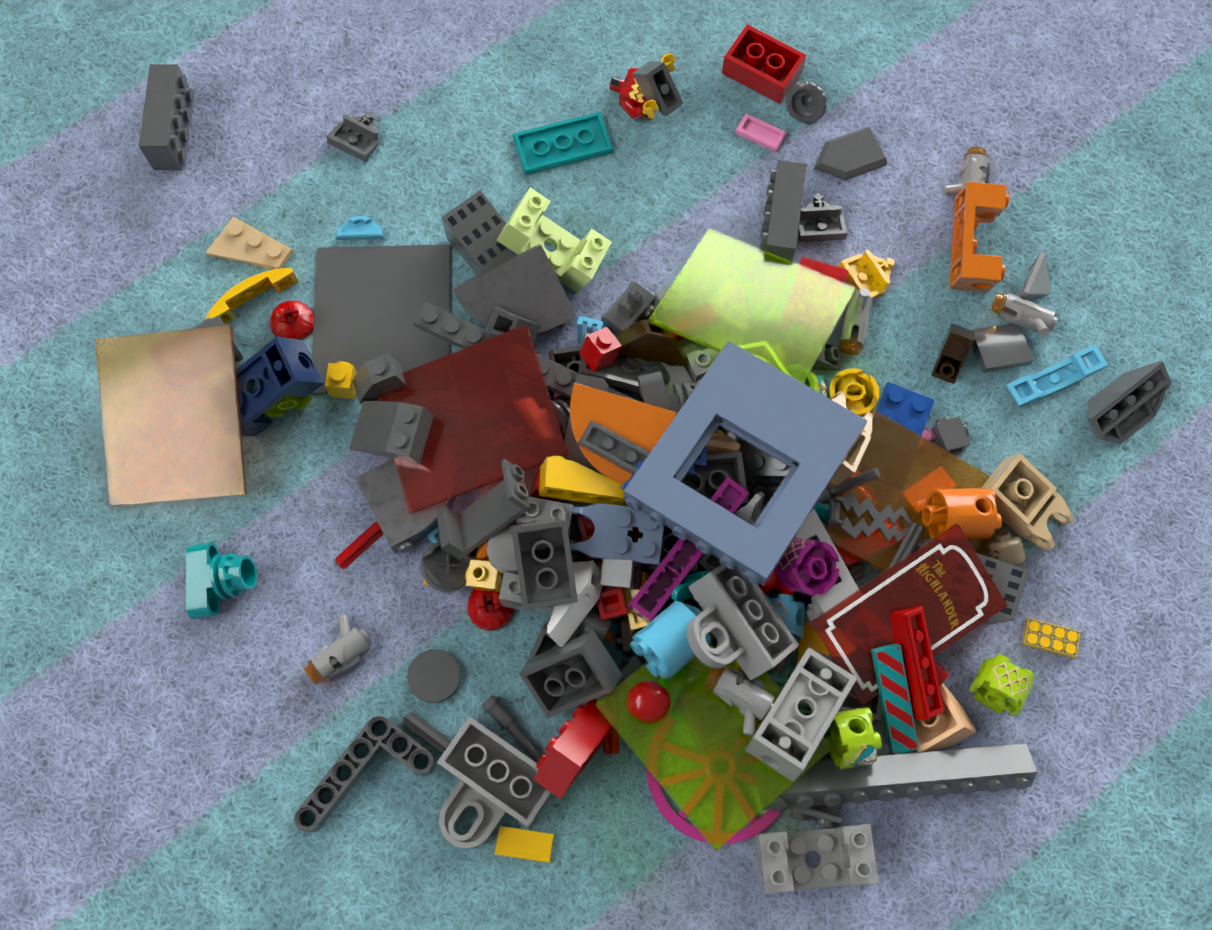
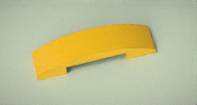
[206,268,298,324]

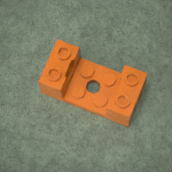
[949,182,1009,292]

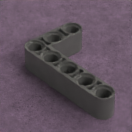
[294,716,436,832]

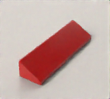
[890,606,944,720]

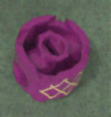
[774,537,839,596]

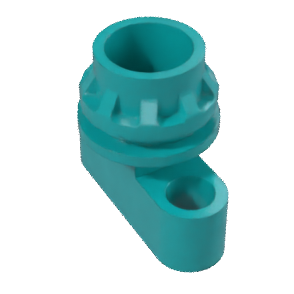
[186,542,257,619]

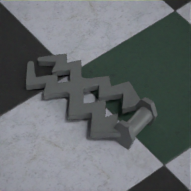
[826,491,913,542]

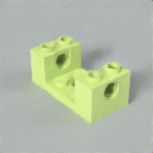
[496,188,612,293]

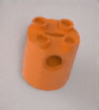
[922,488,1002,542]

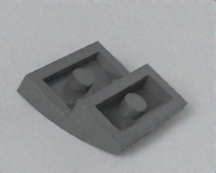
[971,323,1034,372]

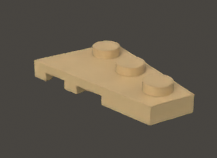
[206,216,293,269]

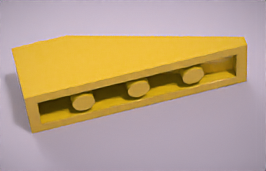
[539,456,629,507]

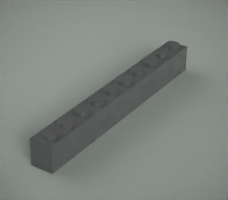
[756,743,1037,811]

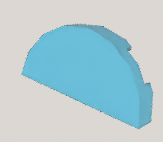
[336,216,384,240]

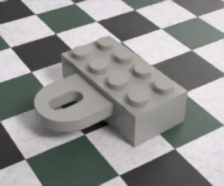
[687,564,799,680]
[437,716,552,848]

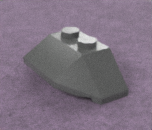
[1087,361,1172,444]

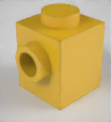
[325,361,357,399]
[466,559,504,592]

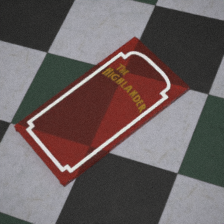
[810,523,1008,705]

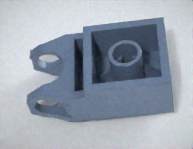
[570,503,665,567]

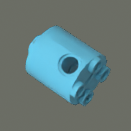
[630,601,711,679]

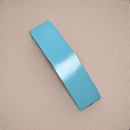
[1006,344,1108,407]

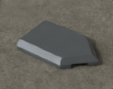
[814,127,887,180]

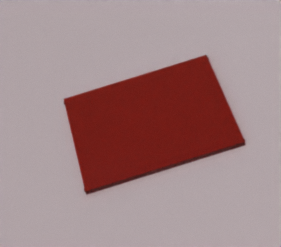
[378,325,568,513]

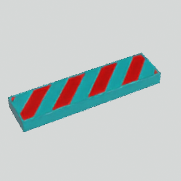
[871,643,919,755]

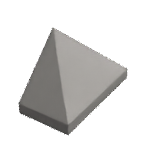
[1019,253,1051,300]

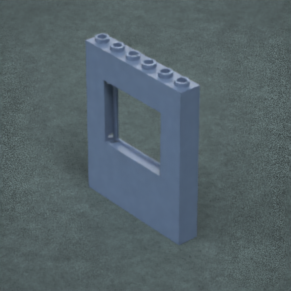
[624,341,868,586]

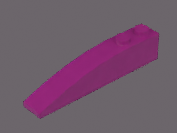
[628,477,749,624]

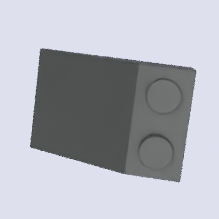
[349,401,434,464]
[511,518,578,610]

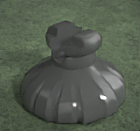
[785,81,828,124]

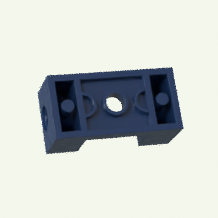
[208,337,324,437]

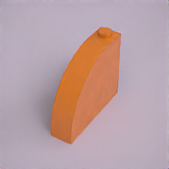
[570,383,677,485]

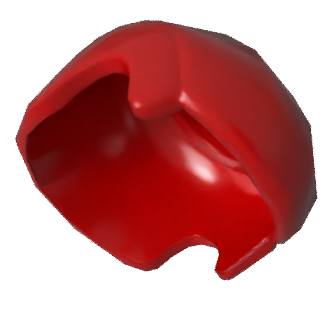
[626,680,671,723]

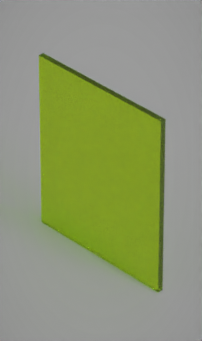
[649,228,856,384]
[595,632,833,851]

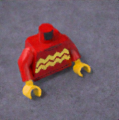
[609,53,676,120]

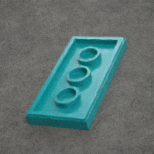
[512,111,614,175]

